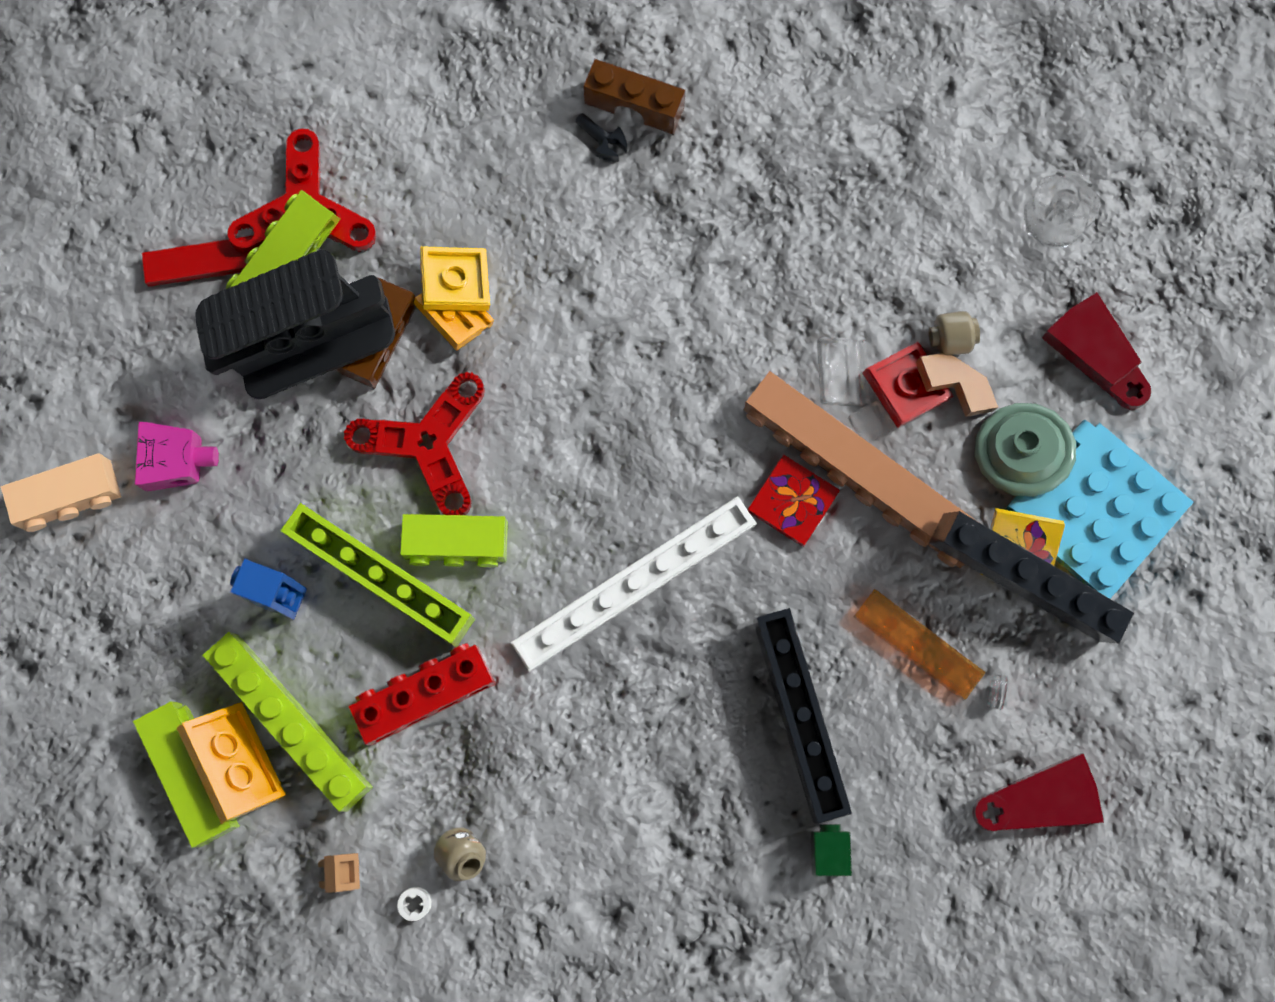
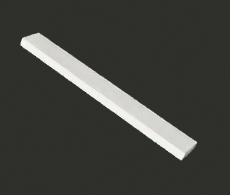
[511,496,757,672]

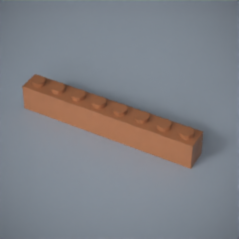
[744,371,975,568]

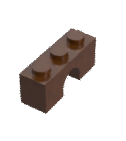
[583,59,686,135]

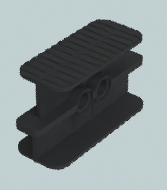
[195,250,395,400]

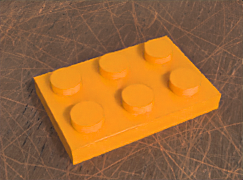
[176,702,286,824]

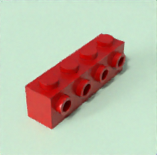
[348,643,496,746]

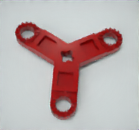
[227,128,376,252]
[344,372,485,515]

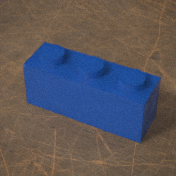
[230,559,307,620]

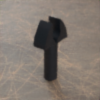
[575,113,627,162]

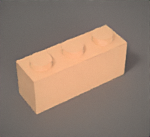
[0,453,121,532]

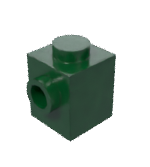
[811,824,852,876]

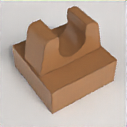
[318,853,360,893]

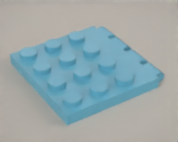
[1007,420,1193,599]

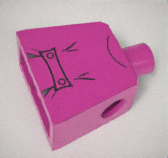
[135,422,219,491]

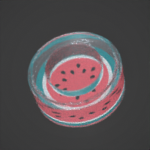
[987,674,1008,710]

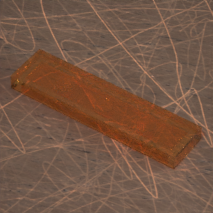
[853,589,986,701]

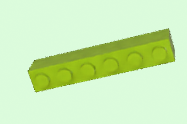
[280,503,476,647]
[202,632,373,812]

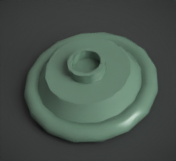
[975,403,1076,497]

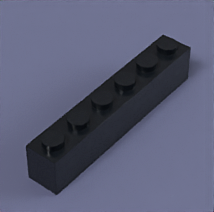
[929,511,1134,644]
[753,608,852,824]

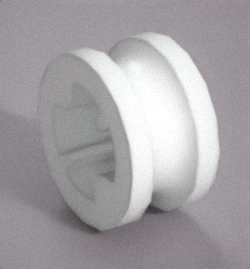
[397,887,432,921]

